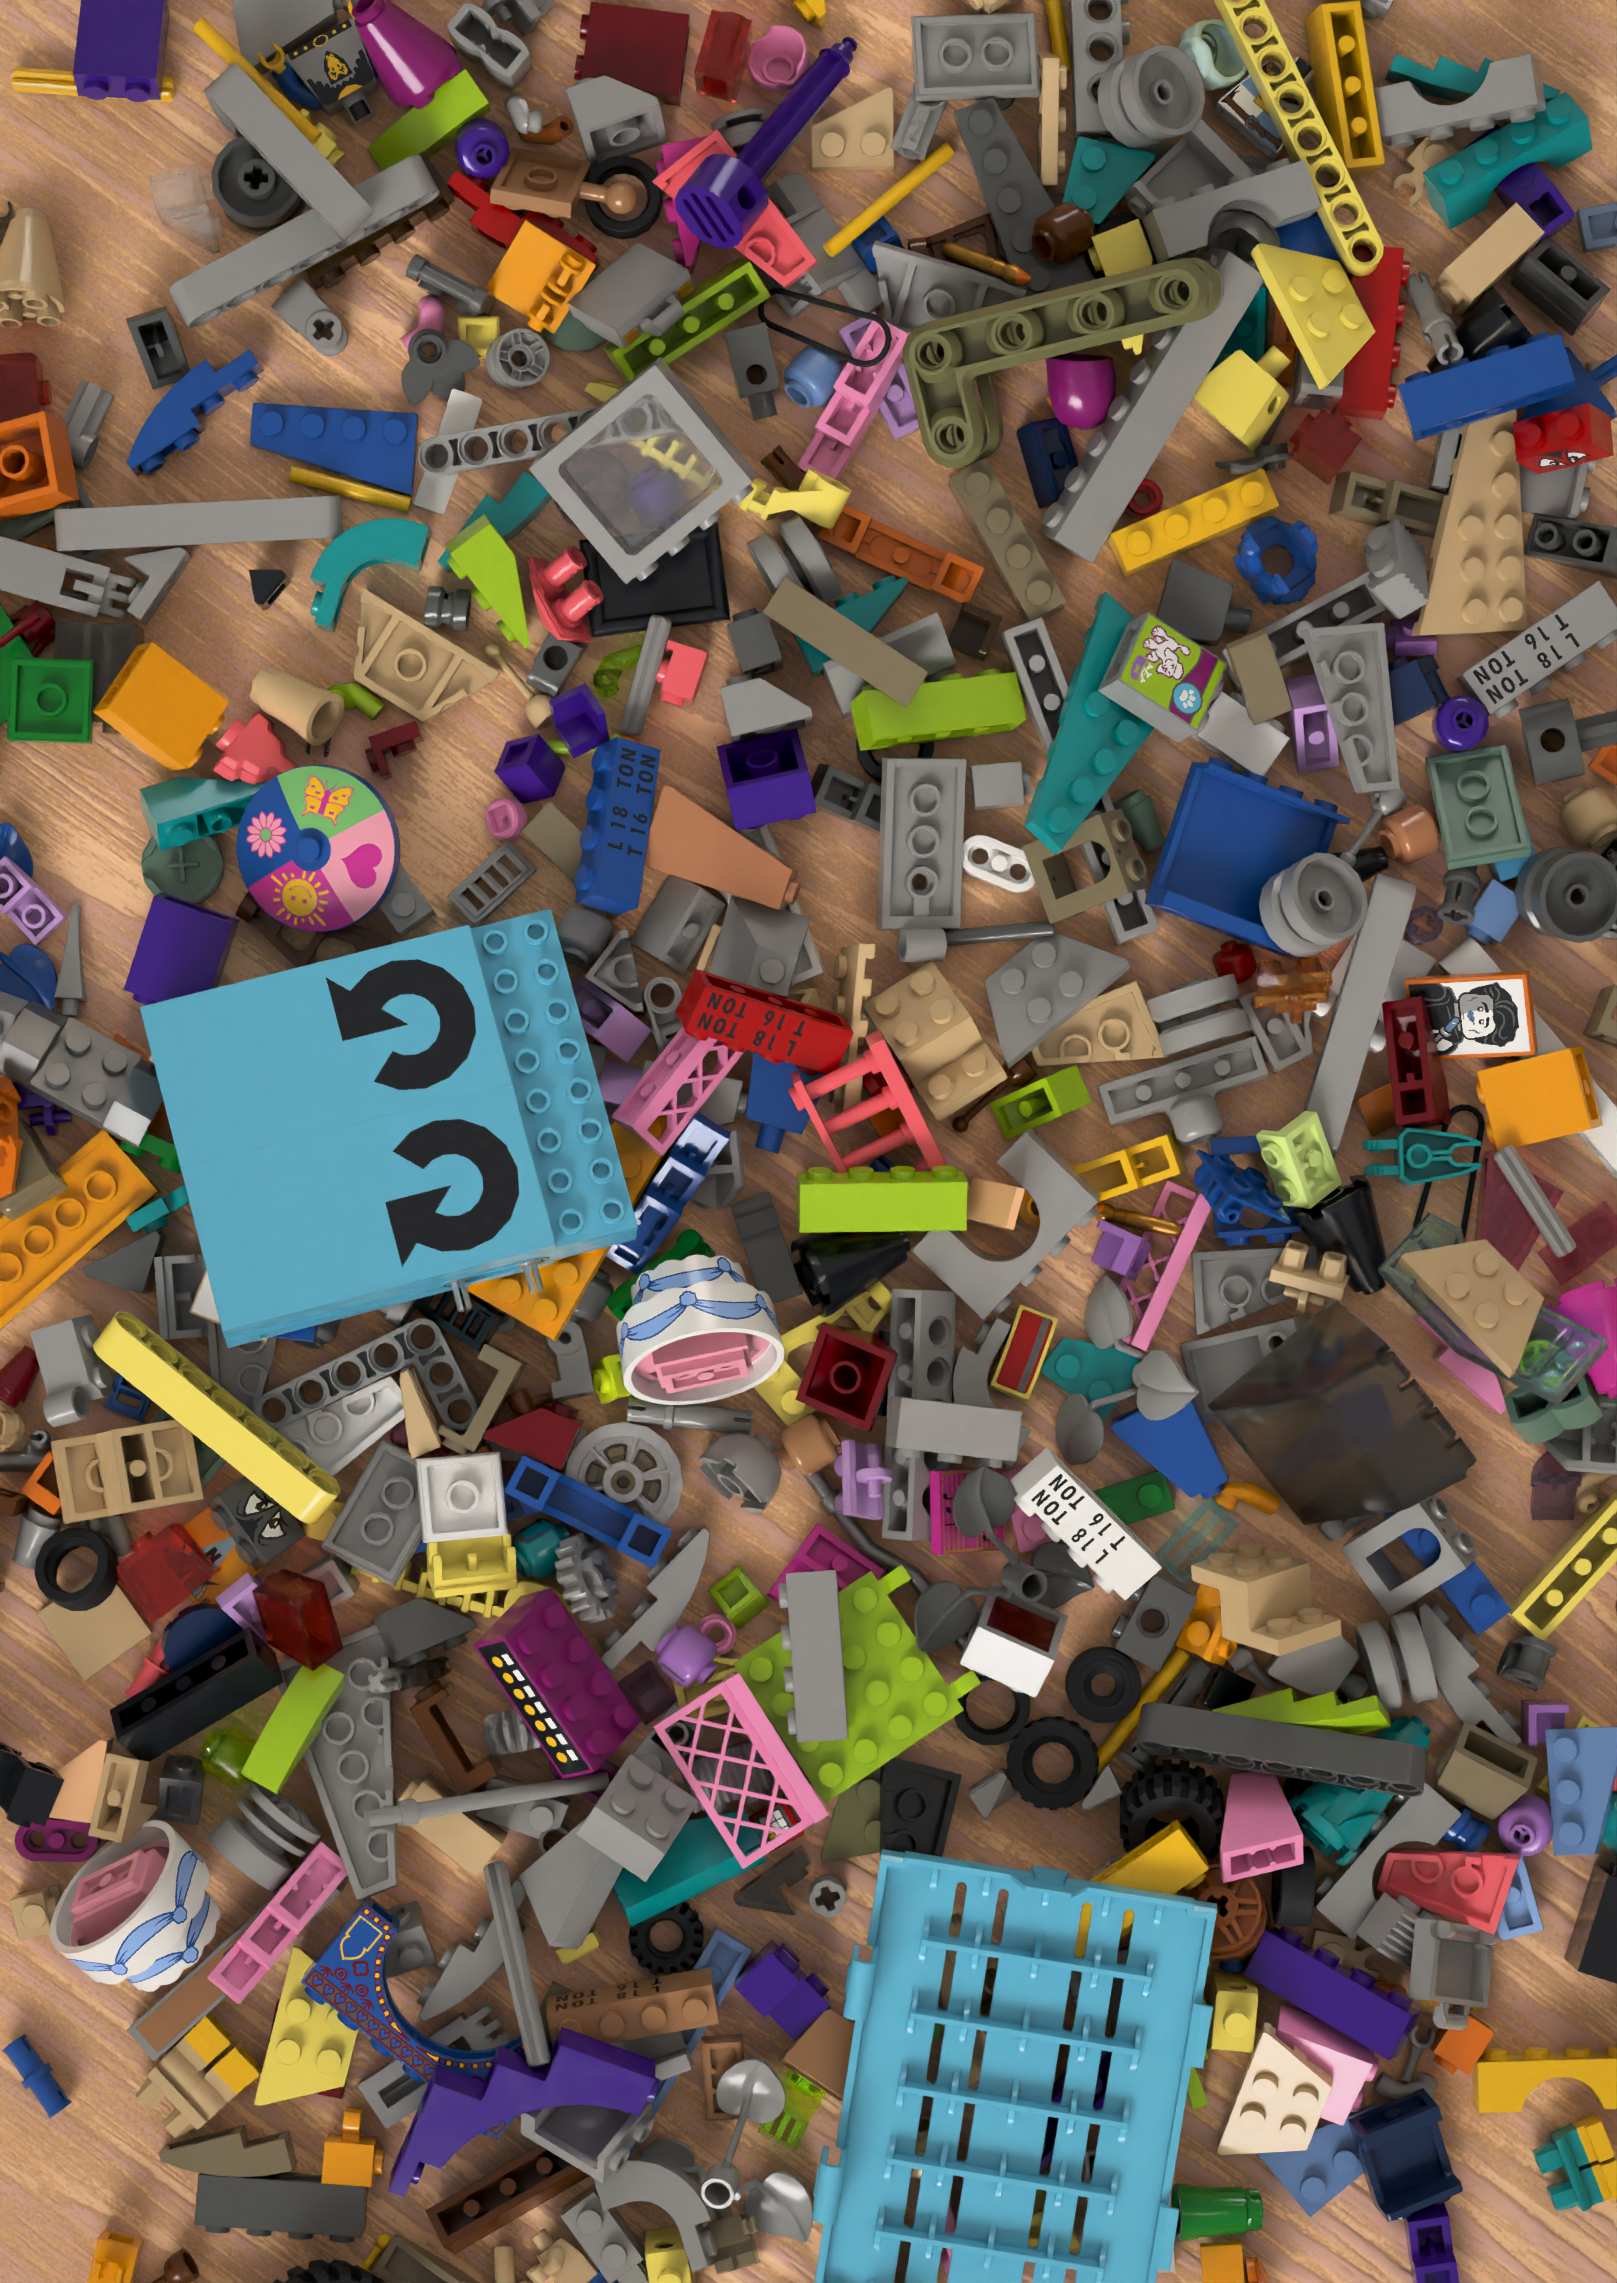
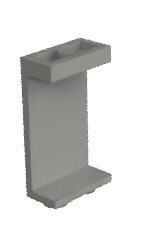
[1427,427,1597,520]

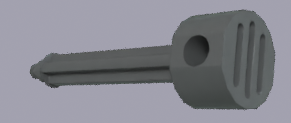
[1519,698,1617,786]

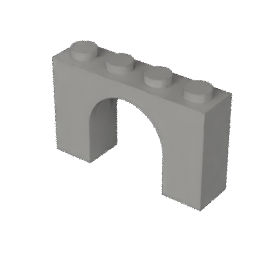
[911,1128,1101,1320]

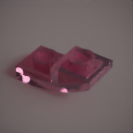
[1537,1201,1617,1286]

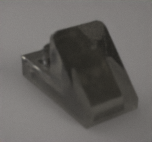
[733,1845,811,1915]

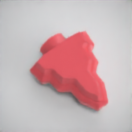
[213,710,299,785]

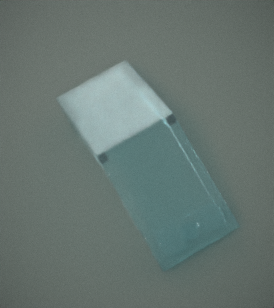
[1378,1213,1608,1406]

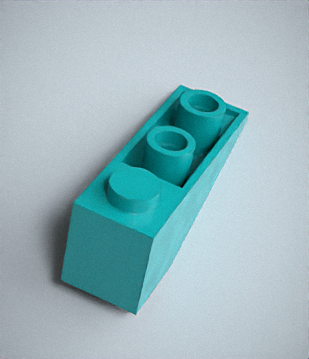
[793,575,908,678]
[140,777,265,851]

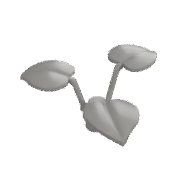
[1055,1275,1199,1466]
[638,2058,813,2243]

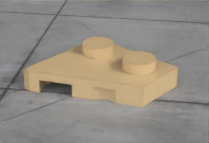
[811,88,894,171]

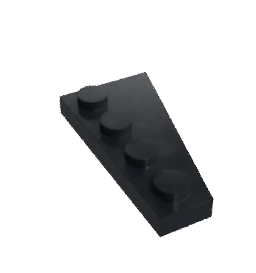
[880,1757,962,1857]

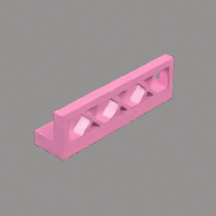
[611,1026,746,1156]
[1119,1180,1211,1351]

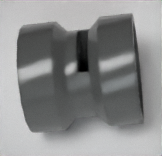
[425,585,471,631]

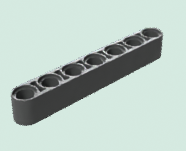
[1135,1702,1428,1797]

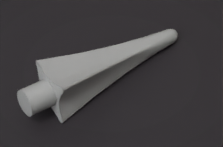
[54,904,87,1017]

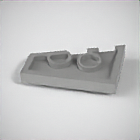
[1191,1246,1317,1335]

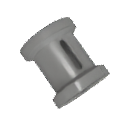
[809,1875,846,1918]

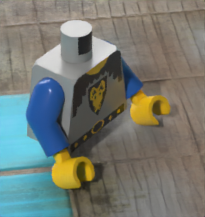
[257,0,379,127]

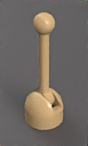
[485,643,553,730]

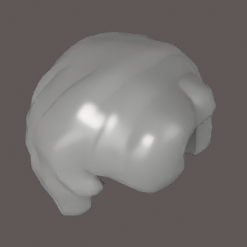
[1205,210,1281,273]

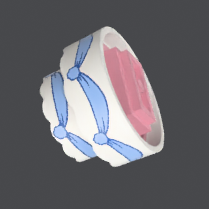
[616,1254,785,1405]
[50,1820,221,1992]

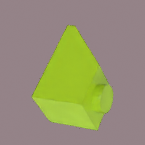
[989,1065,1092,1140]

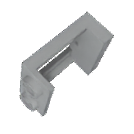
[1341,1487,1478,1617]

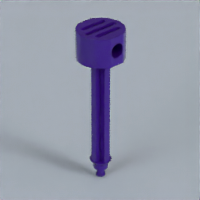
[675,37,857,249]

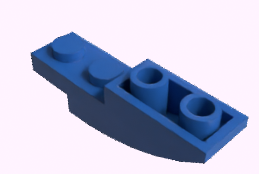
[127,349,264,476]

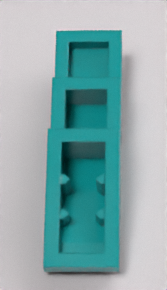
[1385,54,1560,103]

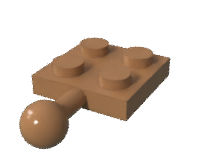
[490,147,638,218]

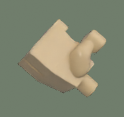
[525,2228,597,2283]

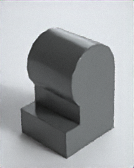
[526,632,587,698]

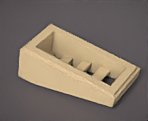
[399,1365,444,1458]

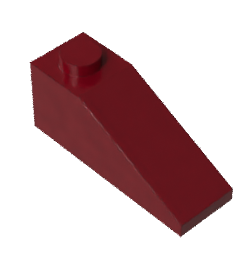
[1382,996,1451,1129]

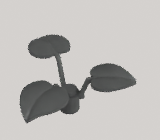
[914,1465,1094,1652]

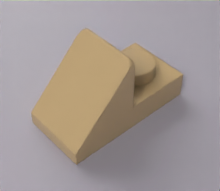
[88,1753,158,1844]

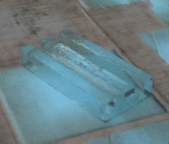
[1154,1497,1239,1585]

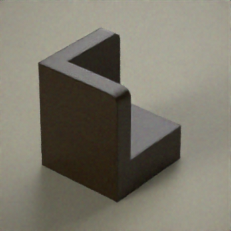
[948,602,1002,662]

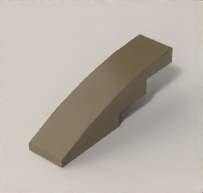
[762,577,929,707]

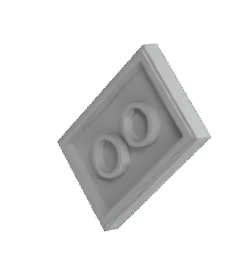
[911,12,1040,102]
[321,1439,422,1587]

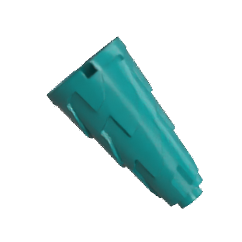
[1288,1715,1431,1866]

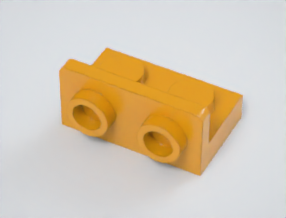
[1175,1584,1238,1666]

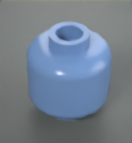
[784,346,843,408]

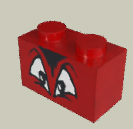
[1513,403,1614,474]

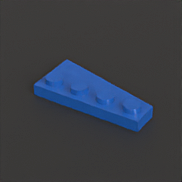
[250,403,418,498]

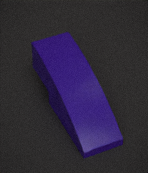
[1404,2203,1459,2283]

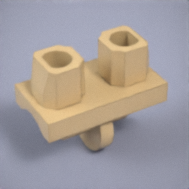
[1269,1240,1350,1313]

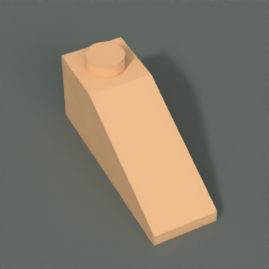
[967,1177,1025,1231]

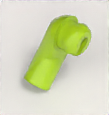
[327,682,386,721]

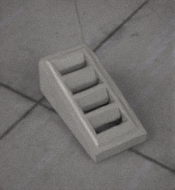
[447,840,537,927]

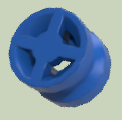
[1441,1805,1491,1852]

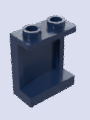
[1348,2088,1463,2222]

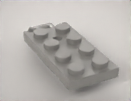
[877,757,966,962]

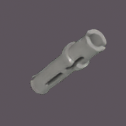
[1404,272,1463,365]
[626,1396,753,1435]

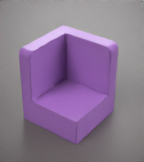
[1091,1219,1153,1282]
[1521,1700,1570,1746]

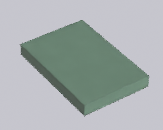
[1425,744,1531,870]

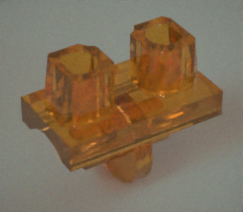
[1252,956,1333,1024]

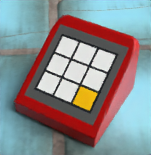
[748,1796,804,1853]

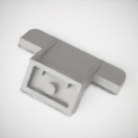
[749,173,883,319]

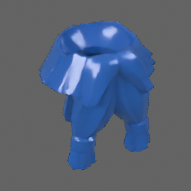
[1233,516,1319,605]

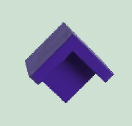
[549,683,610,759]
[494,734,565,804]

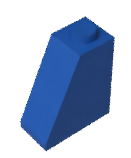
[1110,1398,1229,1499]

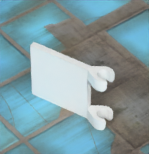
[1311,933,1436,1053]

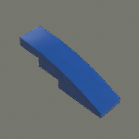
[606,1112,731,1275]

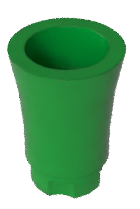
[1172,2183,1263,2243]

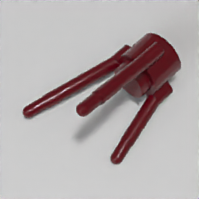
[0,600,58,658]

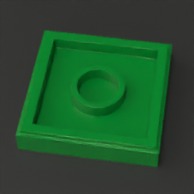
[7,657,95,744]

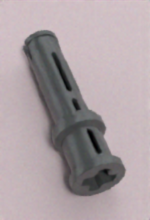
[1437,865,1481,925]
[1118,1657,1216,1773]

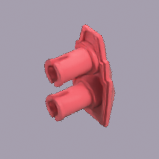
[526,546,604,643]

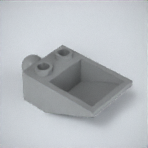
[1180,1312,1348,1423]

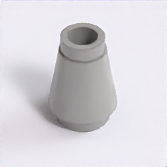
[12,1504,61,1569]

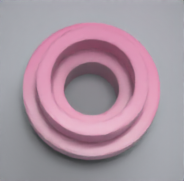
[696,1613,737,1655]

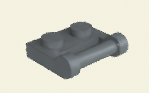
[405,254,496,316]

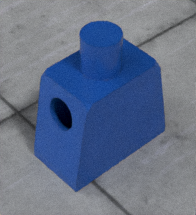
[746,1052,827,1154]

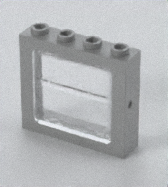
[529,357,757,584]

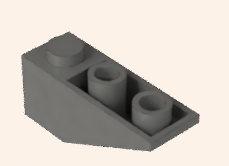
[1524,514,1617,579]

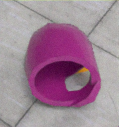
[1045,352,1116,431]

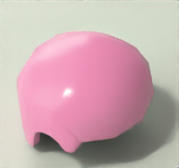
[747,25,810,92]

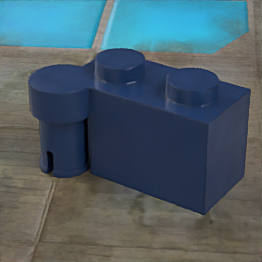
[1388,655,1451,727]

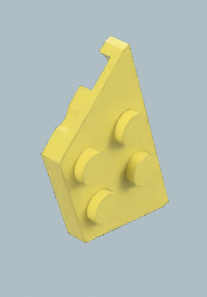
[1250,243,1375,390]
[254,1945,359,2106]

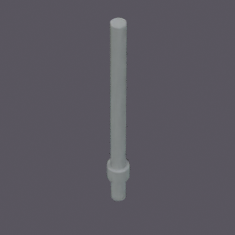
[364,1772,609,1828]

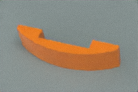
[817,505,985,605]

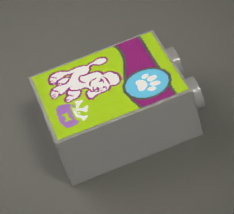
[1098,611,1228,742]

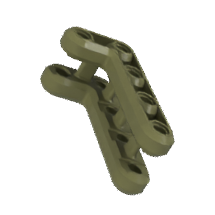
[903,257,1224,468]

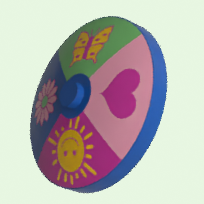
[237,765,401,932]

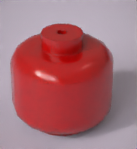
[1212,940,1257,984]

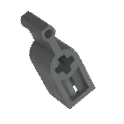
[730,1192,803,1304]

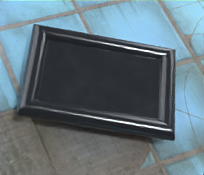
[579,522,731,638]

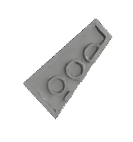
[1301,622,1400,793]

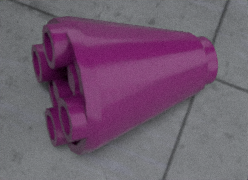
[352,0,462,109]

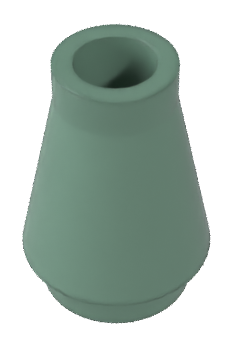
[1113,788,1166,853]

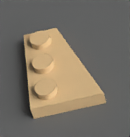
[1030,981,1168,1067]

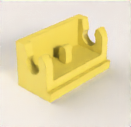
[427,1529,517,1598]

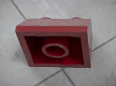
[483,1401,584,1470]

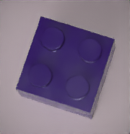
[716,728,817,831]

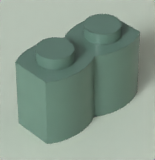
[1504,1369,1604,1444]

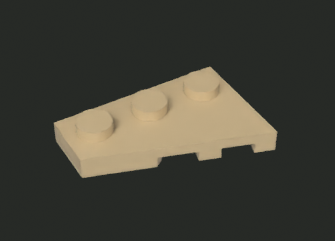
[1036,52,1067,185]

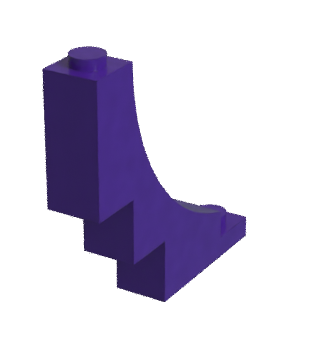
[388,2027,660,2197]

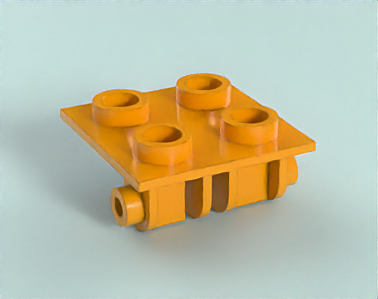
[485,220,596,334]

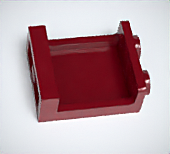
[574,2,690,106]

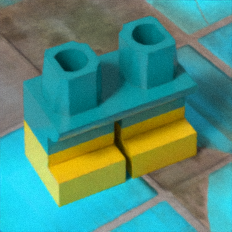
[1532,2113,1617,2211]

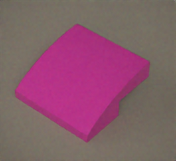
[767,1523,885,1610]

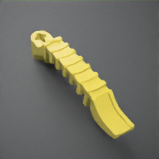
[584,380,852,529]
[302,1499,575,1618]

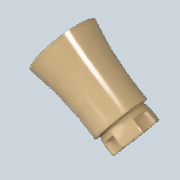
[250,667,344,746]

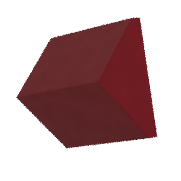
[795,1322,898,1432]

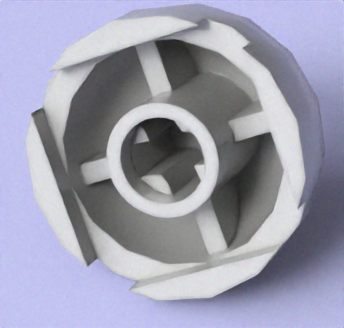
[698,1433,782,1514]

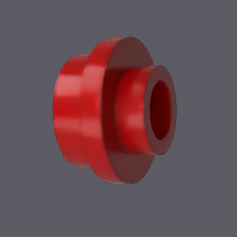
[1125,478,1163,520]

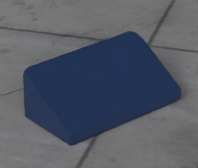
[1016,418,1079,508]

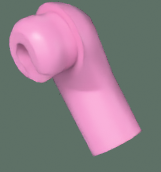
[400,295,446,351]

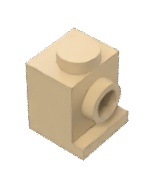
[10,1884,61,1941]

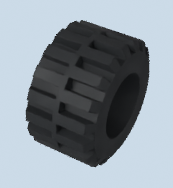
[1120,1759,1224,1859]

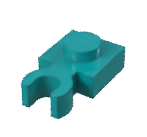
[125,1185,190,1235]

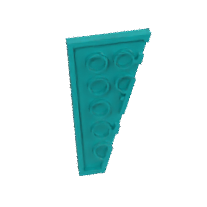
[1024,592,1154,854]

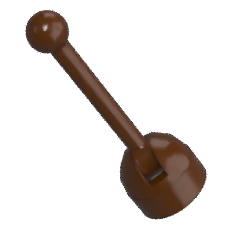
[952,1058,1038,1133]
[151,2248,200,2283]

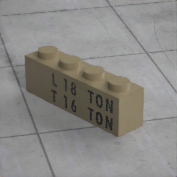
[948,457,1067,623]

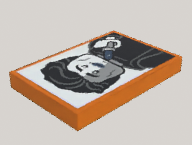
[1404,971,1538,1059]

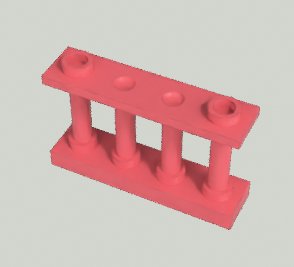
[788,1029,947,1172]

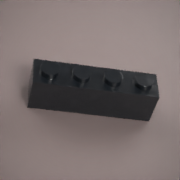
[110,1627,283,1762]

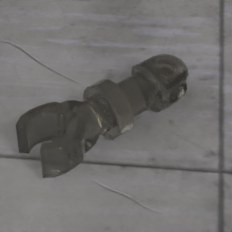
[396,1656,452,1692]

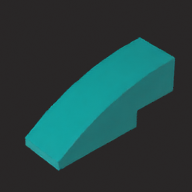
[438,471,552,572]

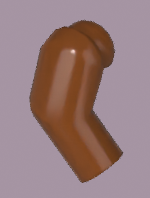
[518,116,573,145]

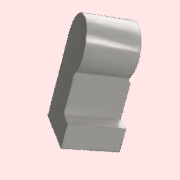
[545,1320,594,1403]

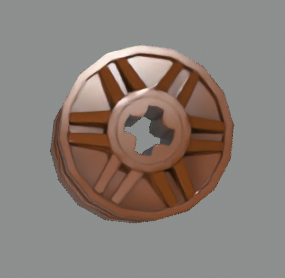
[1177,1863,1270,1963]

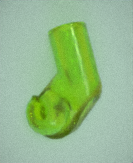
[593,645,641,698]

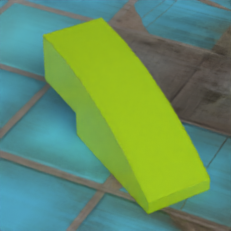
[367,69,491,171]
[241,1655,345,1794]

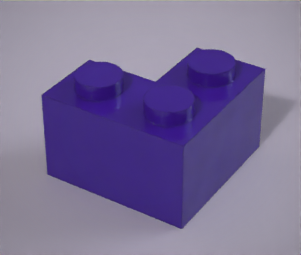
[735,1940,830,2041]

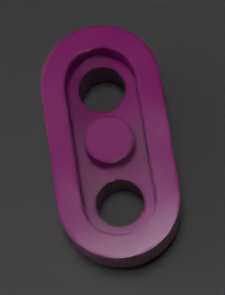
[15,1818,100,1862]

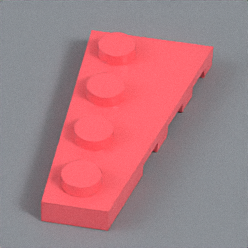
[652,129,819,289]

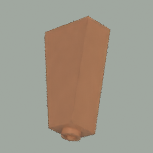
[644,785,801,910]

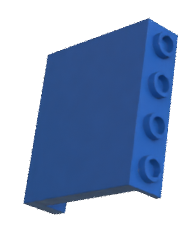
[1144,757,1351,960]

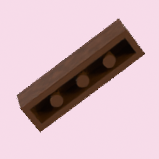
[426,2145,590,2254]

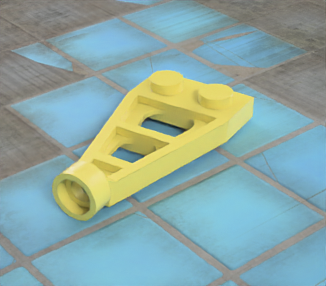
[754,1281,892,1426]

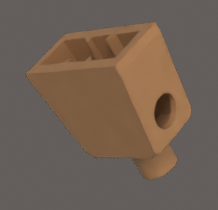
[778,2008,855,2104]

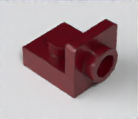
[365,721,424,780]

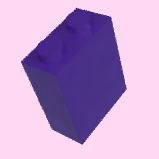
[73,0,170,102]
[124,893,240,1005]

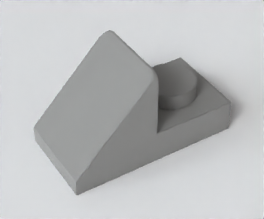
[123,547,192,625]

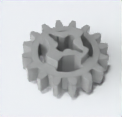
[555,1532,619,1625]

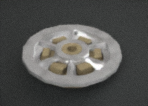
[565,1422,683,1526]

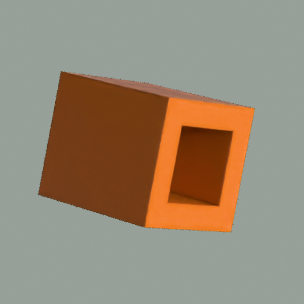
[1430,2005,1495,2075]

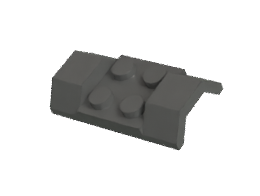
[0,1000,164,1148]

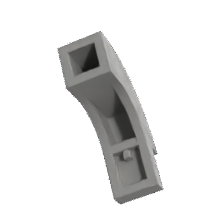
[952,1317,1031,1467]
[593,2159,718,2272]

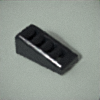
[414,1288,505,1352]

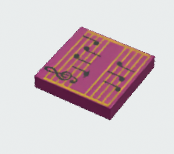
[929,1467,1004,1555]

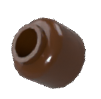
[1032,202,1094,265]

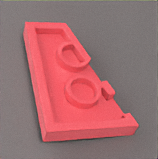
[1376,1848,1522,1934]

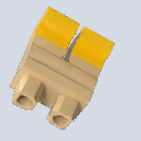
[136,2011,263,2139]

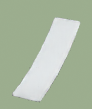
[413,389,482,514]

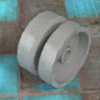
[1097,45,1205,149]
[747,514,842,603]
[1259,853,1368,957]
[1147,974,1251,1056]
[1355,1610,1438,1711]

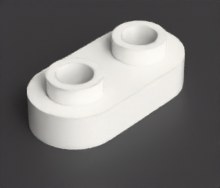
[962,835,1035,893]

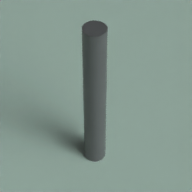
[944,920,1055,947]

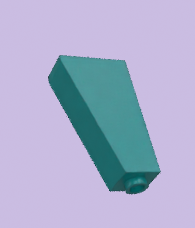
[612,1810,768,1927]

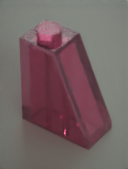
[1474,1150,1564,1272]

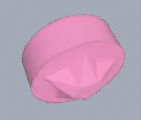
[485,798,527,840]

